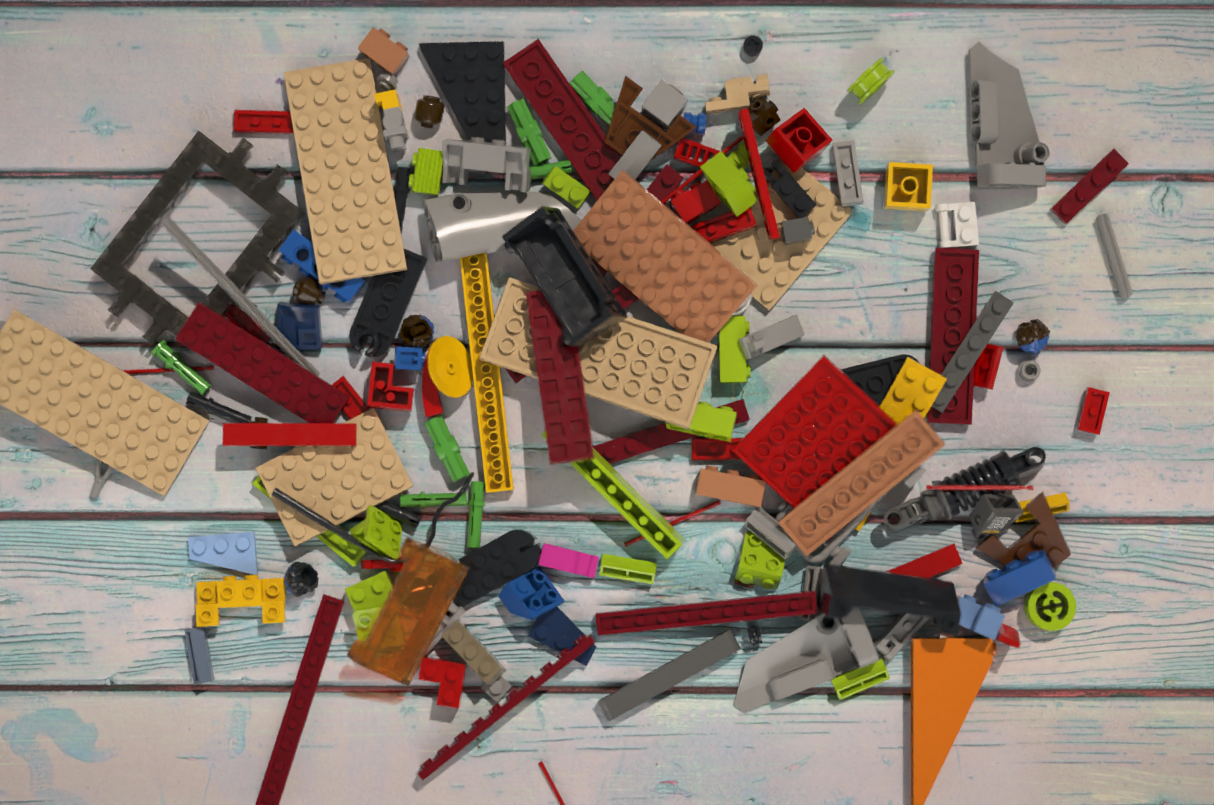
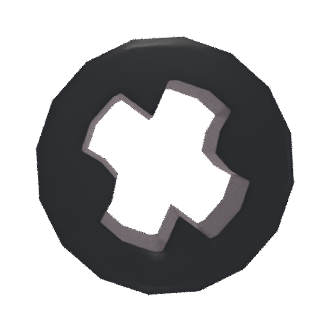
[743,35,763,57]
[747,624,763,646]

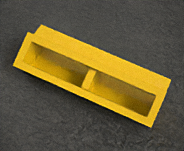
[1015,492,1070,523]

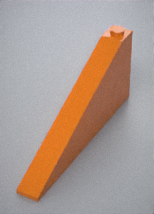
[910,637,997,805]

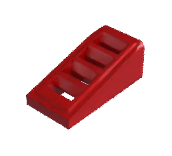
[673,138,720,168]
[995,623,1021,649]

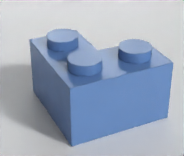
[957,594,1005,640]

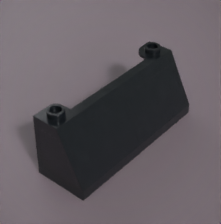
[502,205,628,347]
[817,563,961,635]

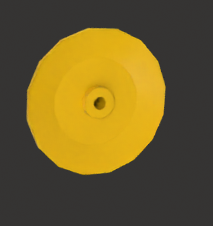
[428,335,473,398]

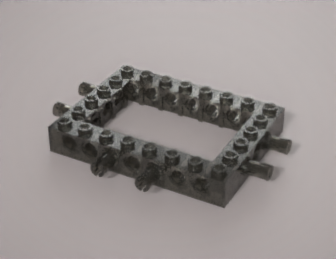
[90,131,305,345]

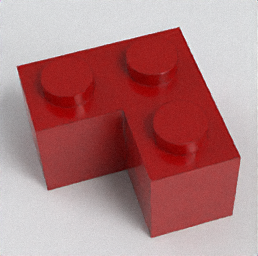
[670,180,721,225]
[367,362,414,412]
[418,656,467,708]

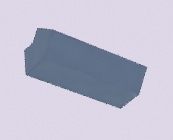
[185,626,215,684]

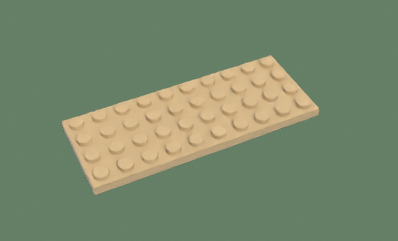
[284,58,407,285]
[480,277,717,429]
[0,309,209,496]

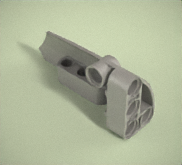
[969,42,1050,189]
[423,192,581,262]
[733,606,879,712]

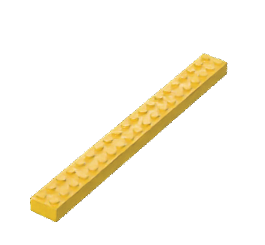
[460,253,514,493]

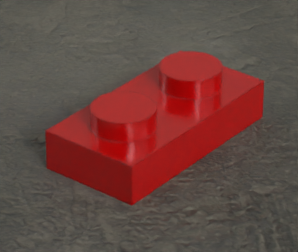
[974,344,1003,390]
[1077,387,1110,435]

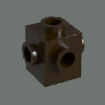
[746,96,781,136]

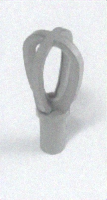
[89,459,113,498]

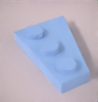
[188,532,258,575]

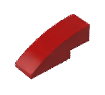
[422,348,444,418]

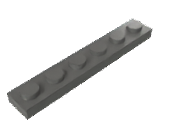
[931,291,1014,413]

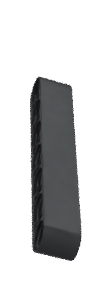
[598,629,741,721]

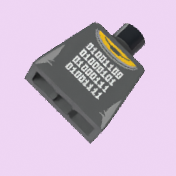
[969,494,1024,539]

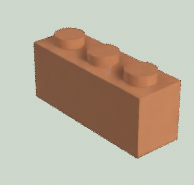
[695,465,766,507]

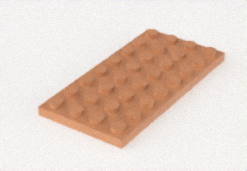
[573,170,758,343]

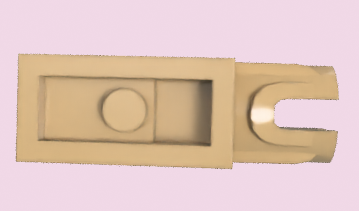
[704,74,770,114]

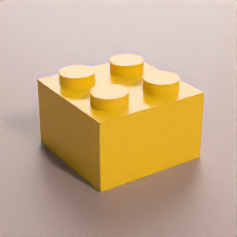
[884,162,933,212]

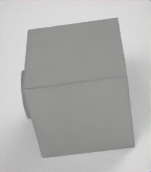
[641,79,688,130]

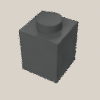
[781,217,815,245]

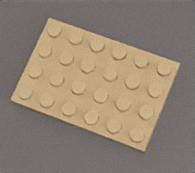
[711,161,853,311]
[256,408,414,547]

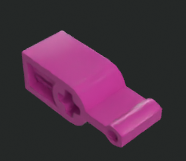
[538,543,599,578]

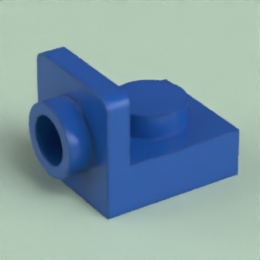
[394,347,426,371]

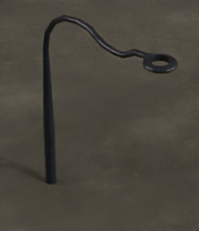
[271,472,474,563]

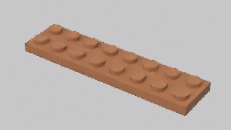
[778,410,945,556]

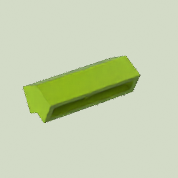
[599,554,657,585]
[831,658,890,700]

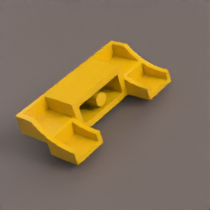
[196,575,287,627]

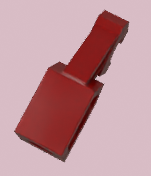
[361,555,419,572]

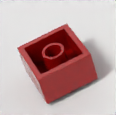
[766,108,833,174]

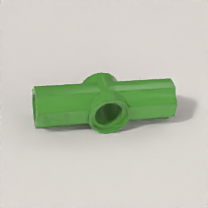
[569,70,616,127]
[507,99,551,166]
[424,415,470,482]

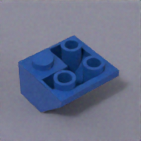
[498,567,565,620]

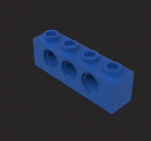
[278,229,367,303]

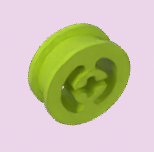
[847,57,895,105]
[1024,582,1076,631]

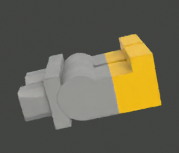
[374,90,409,152]

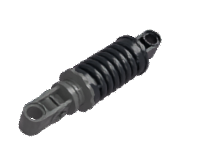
[884,447,1046,533]

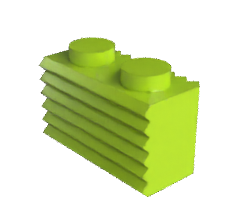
[409,148,443,197]

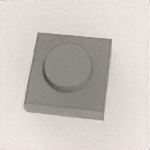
[481,676,512,703]

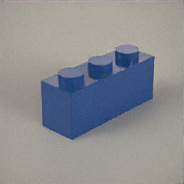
[983,549,1056,607]

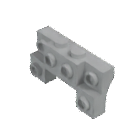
[442,137,531,192]

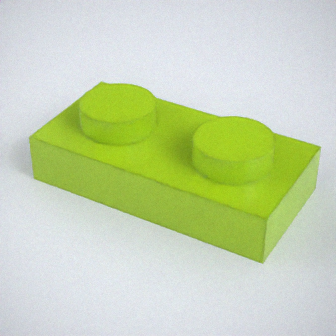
[542,165,590,208]

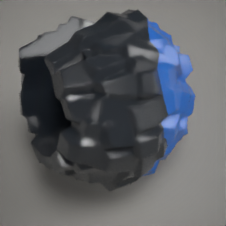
[284,562,319,597]

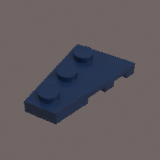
[528,607,597,666]

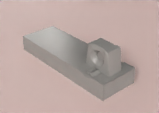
[832,140,864,207]
[738,315,805,360]

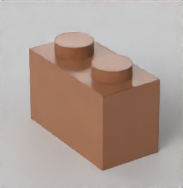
[358,27,410,76]

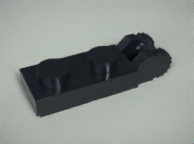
[763,160,817,218]

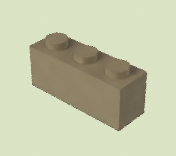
[442,620,507,685]

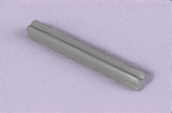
[1096,214,1132,298]

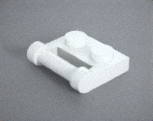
[936,202,979,248]

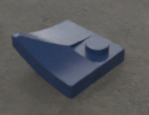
[277,302,323,350]

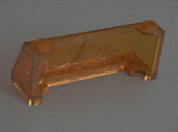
[347,537,469,686]

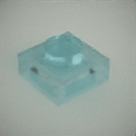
[846,205,875,233]

